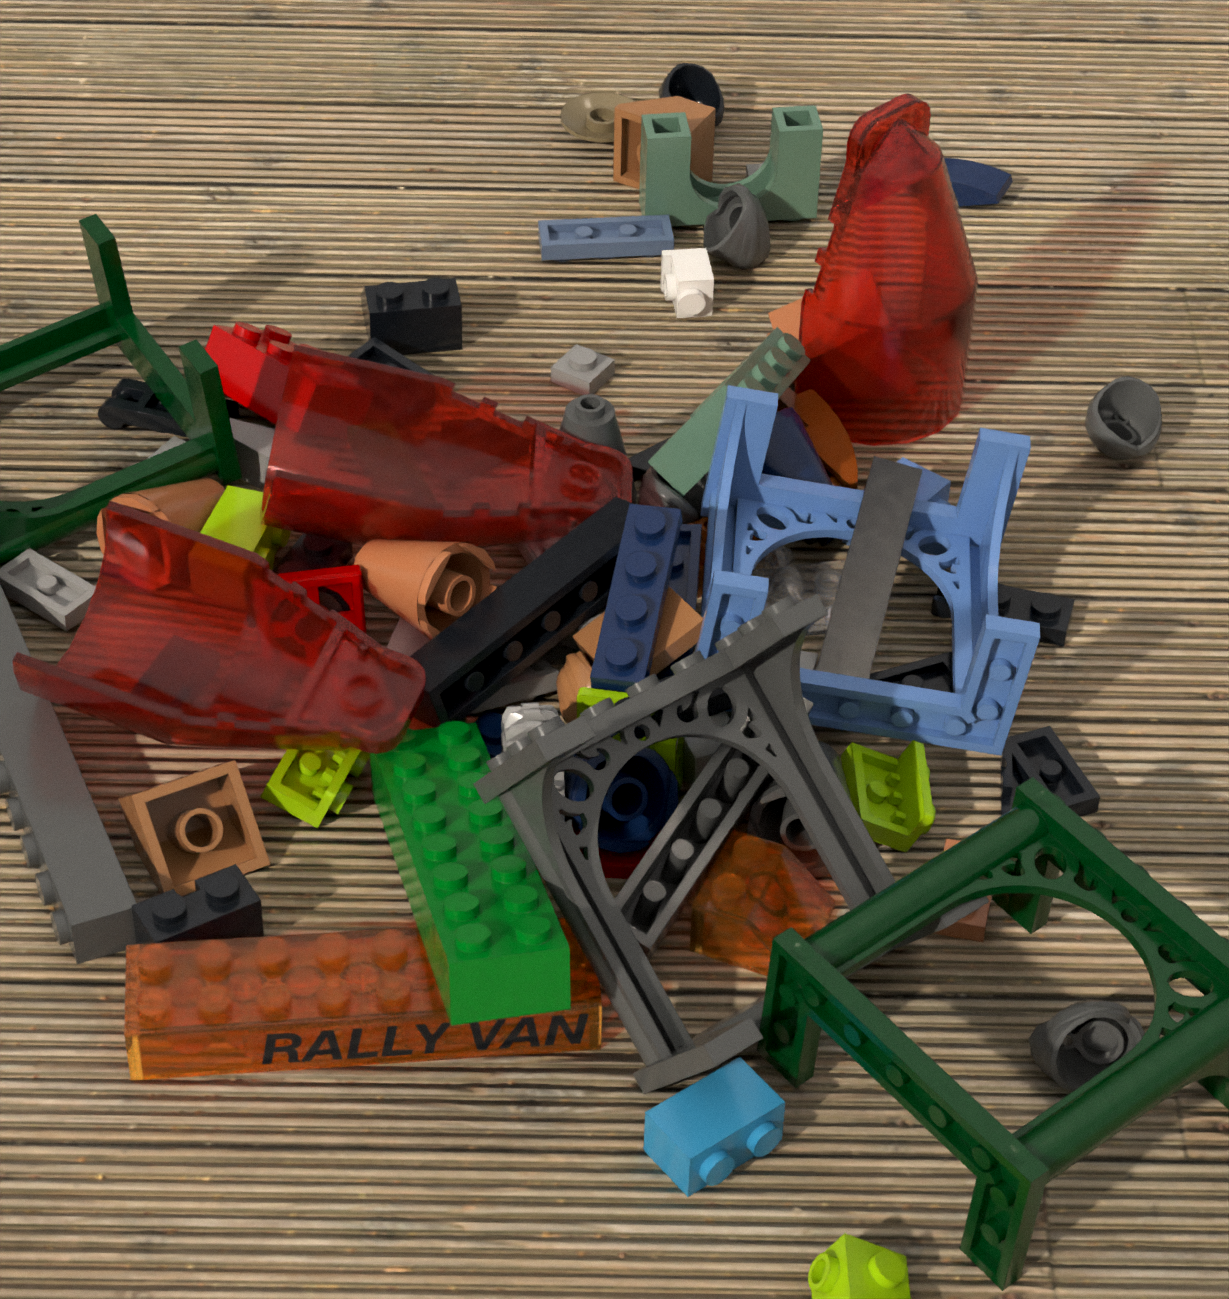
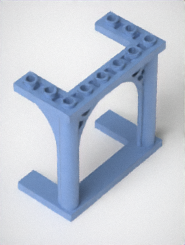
[695,385,1040,756]

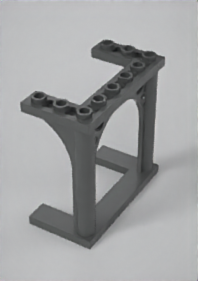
[474,594,990,1094]

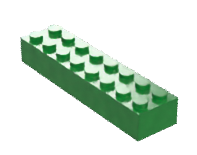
[369,721,571,1026]

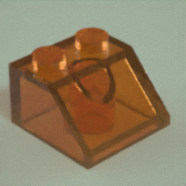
[689,830,835,976]

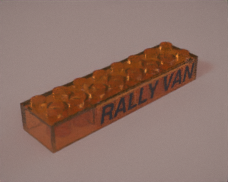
[124,918,602,1081]

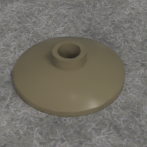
[561,92,636,143]

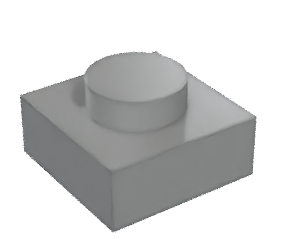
[551,344,615,395]

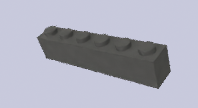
[615,697,814,961]

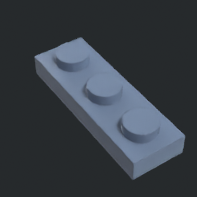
[538,215,674,262]

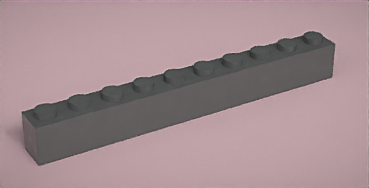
[0,584,137,964]

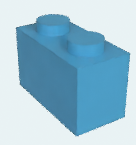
[643,1057,785,1197]

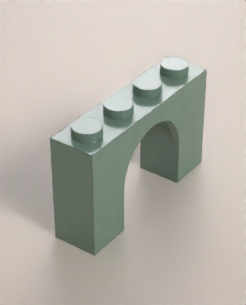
[639,105,823,227]
[648,327,811,497]

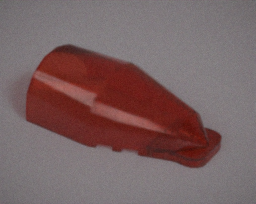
[795,93,978,446]
[259,345,632,548]
[12,501,426,754]

